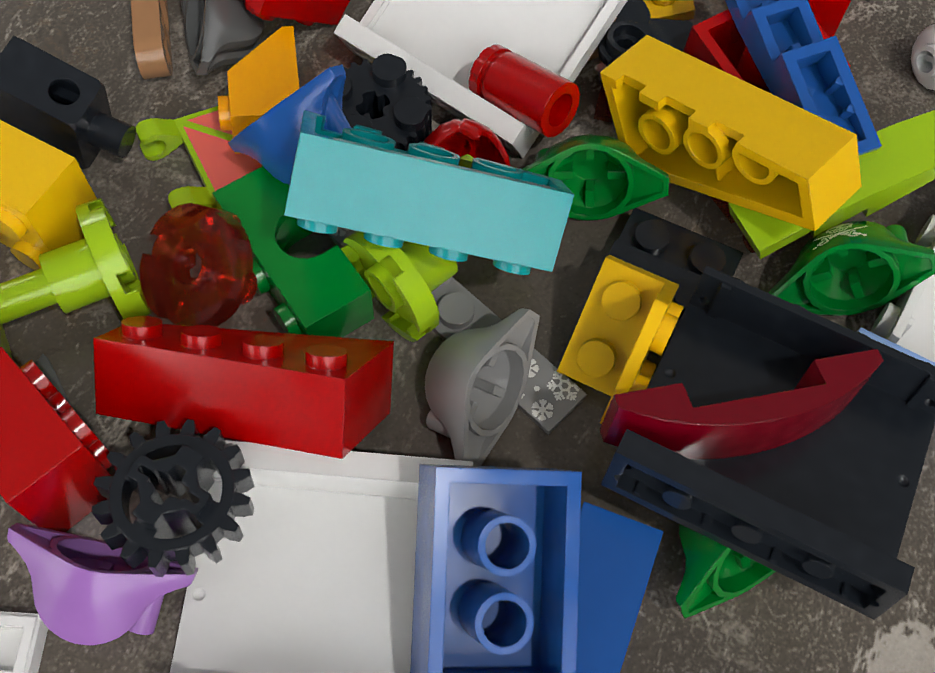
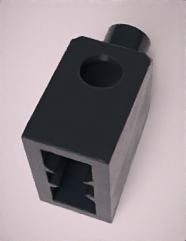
[0,36,136,169]

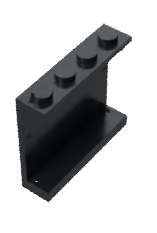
[601,266,935,620]

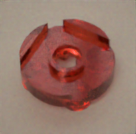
[140,203,258,327]

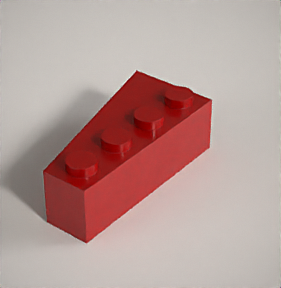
[93,316,394,459]

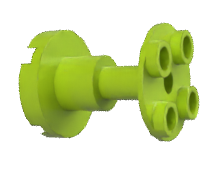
[341,154,474,342]
[0,197,152,358]

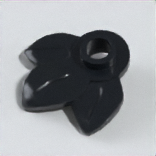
[597,0,693,67]

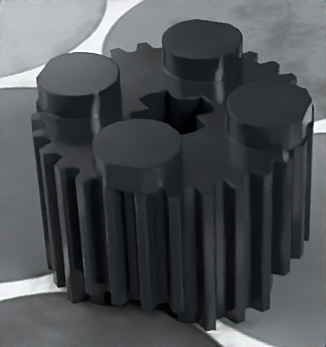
[342,53,432,151]

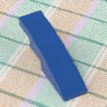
[725,0,882,156]

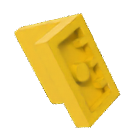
[557,255,684,424]

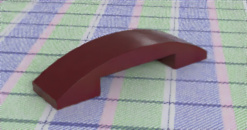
[600,349,884,459]

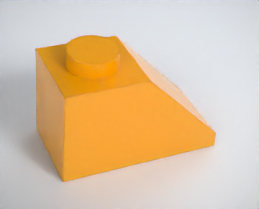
[218,26,299,154]

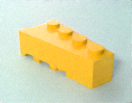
[600,35,862,231]

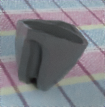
[181,0,264,76]

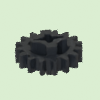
[92,419,255,577]

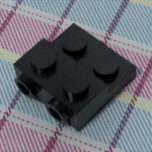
[591,208,744,350]

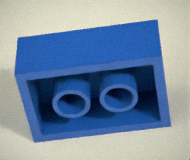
[410,464,582,673]

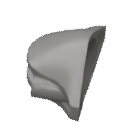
[425,308,540,466]

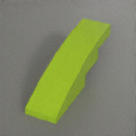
[728,110,935,260]

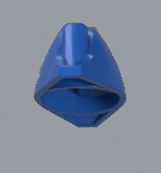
[228,65,351,184]

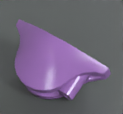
[7,523,199,645]

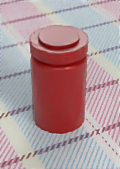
[469,44,580,137]

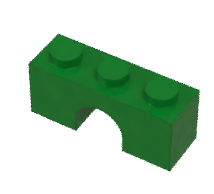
[212,166,375,337]

